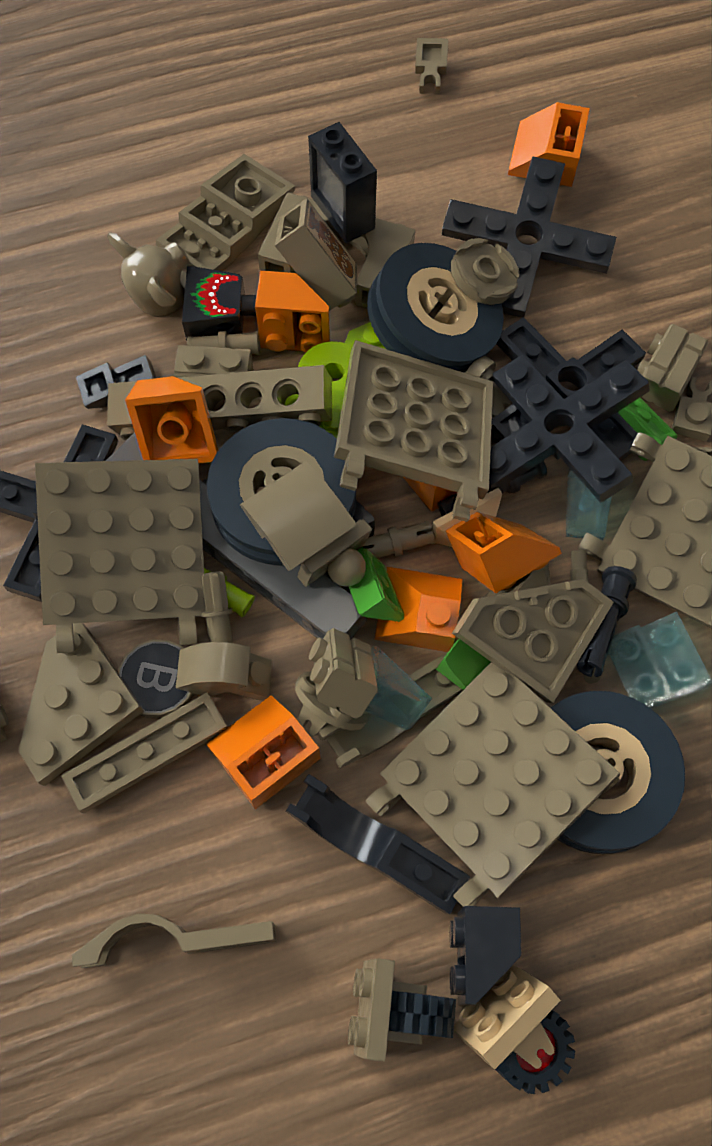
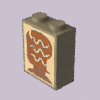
[275,198,357,311]

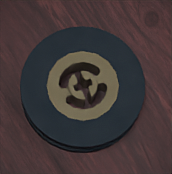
[207,418,356,565]

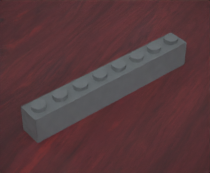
[106,432,367,640]

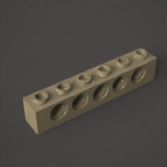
[107,365,332,440]

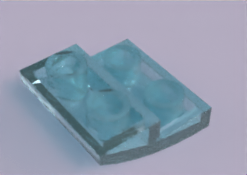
[608,611,712,708]

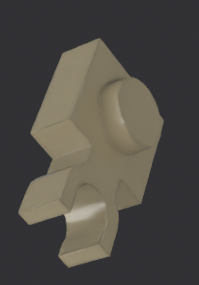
[415,38,448,94]
[672,376,712,442]

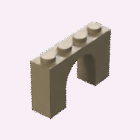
[258,192,415,309]

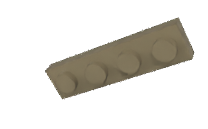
[61,692,228,814]

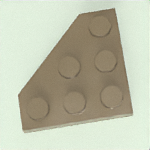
[452,579,614,703]
[18,623,145,786]

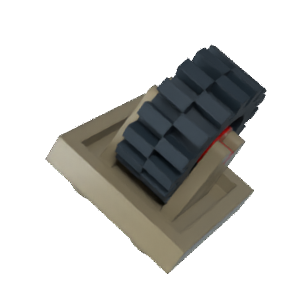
[348,958,456,1062]

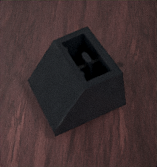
[449,906,521,1005]

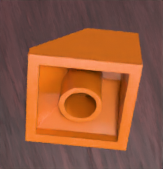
[125,376,219,463]
[375,567,463,652]

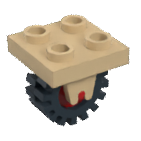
[454,964,575,1094]

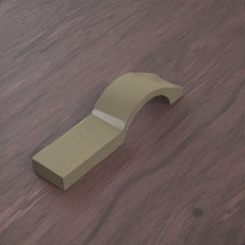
[317,651,463,768]
[72,913,276,968]

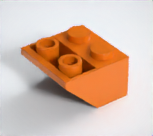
[508,102,590,187]
[255,270,330,353]
[445,512,562,593]
[206,695,321,810]

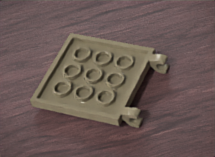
[334,340,493,522]
[578,432,712,629]
[35,459,205,653]
[365,662,620,907]

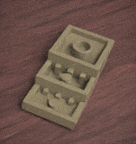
[156,154,295,271]

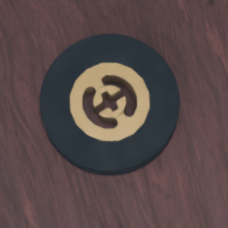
[367,243,504,373]
[551,691,685,854]

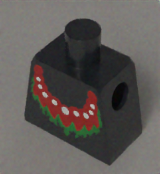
[182,266,257,341]

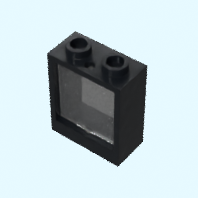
[308,122,377,243]

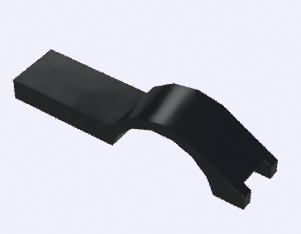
[285,774,470,914]

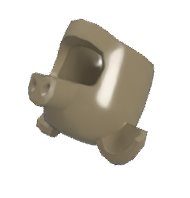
[107,232,190,316]

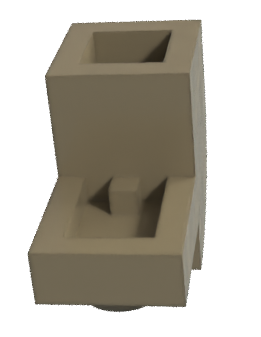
[176,642,272,700]

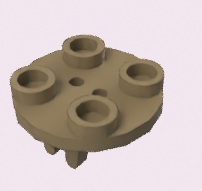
[295,671,373,736]

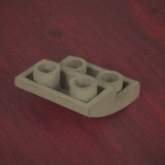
[240,461,357,571]

